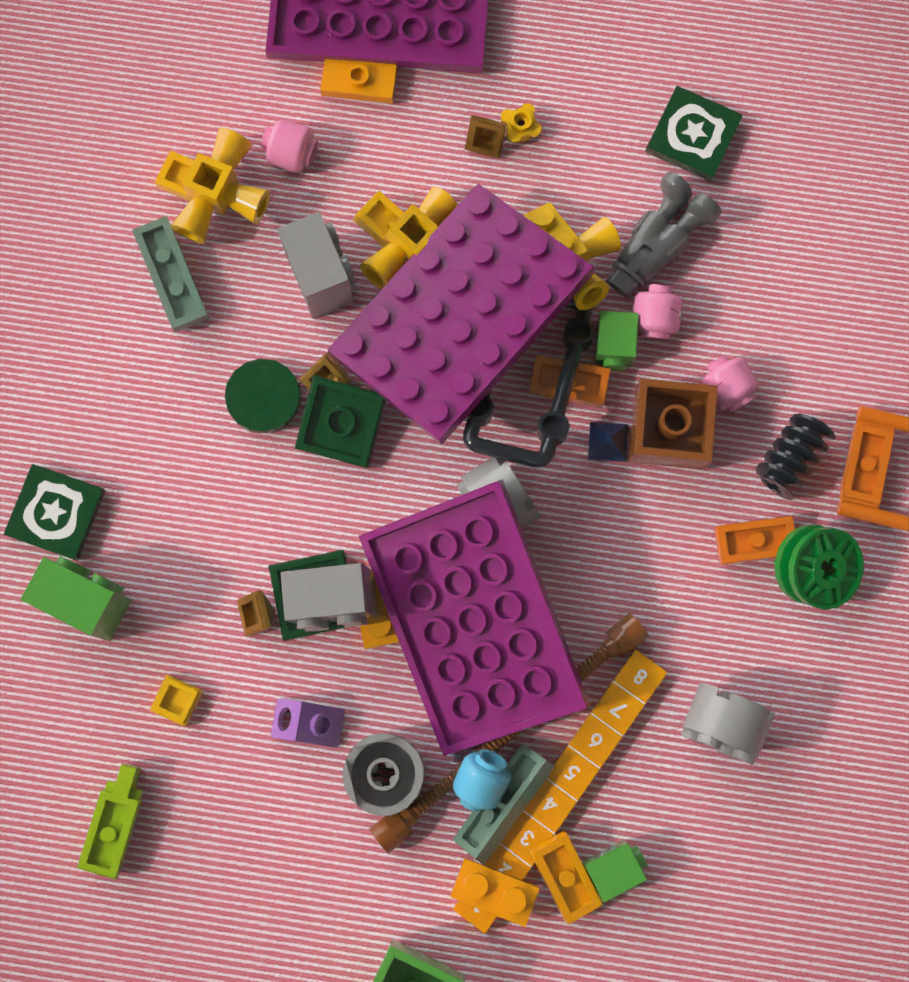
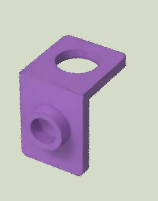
[271,699,344,748]

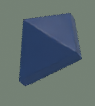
[588,422,628,462]

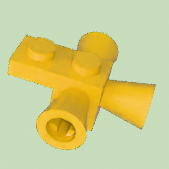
[155,128,270,244]
[353,186,458,290]
[523,202,621,310]

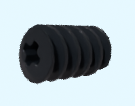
[755,413,836,501]

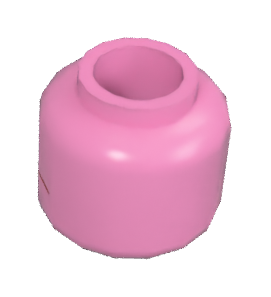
[261,119,319,173]
[633,284,683,340]
[702,355,759,414]

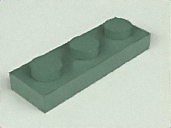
[132,216,210,333]
[452,743,555,865]

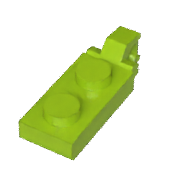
[77,763,143,879]

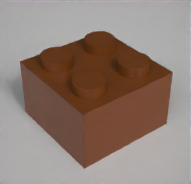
[629,378,718,470]

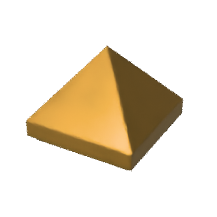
[464,115,507,159]
[237,590,275,637]

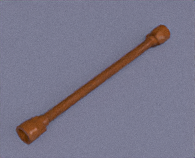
[369,613,649,854]

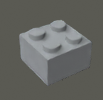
[277,211,357,319]
[281,563,378,632]

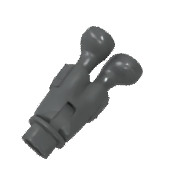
[606,172,722,299]

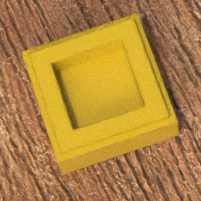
[149,674,203,727]

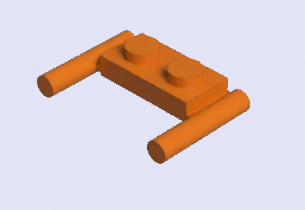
[837,405,909,532]

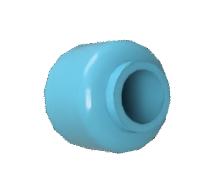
[453,749,511,812]

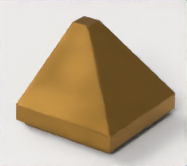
[299,352,352,390]

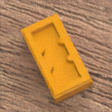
[320,59,397,104]

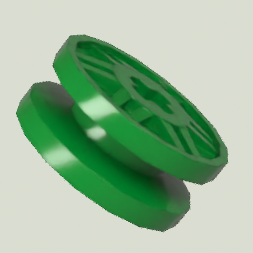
[774,524,864,610]

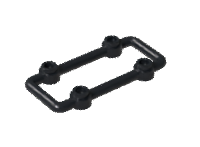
[462,298,594,468]

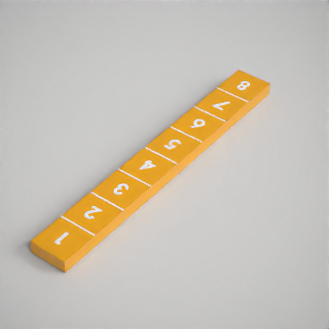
[452,649,668,934]

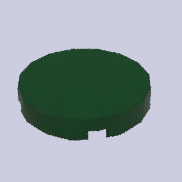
[224,358,300,434]

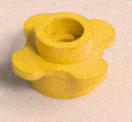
[500,103,542,143]

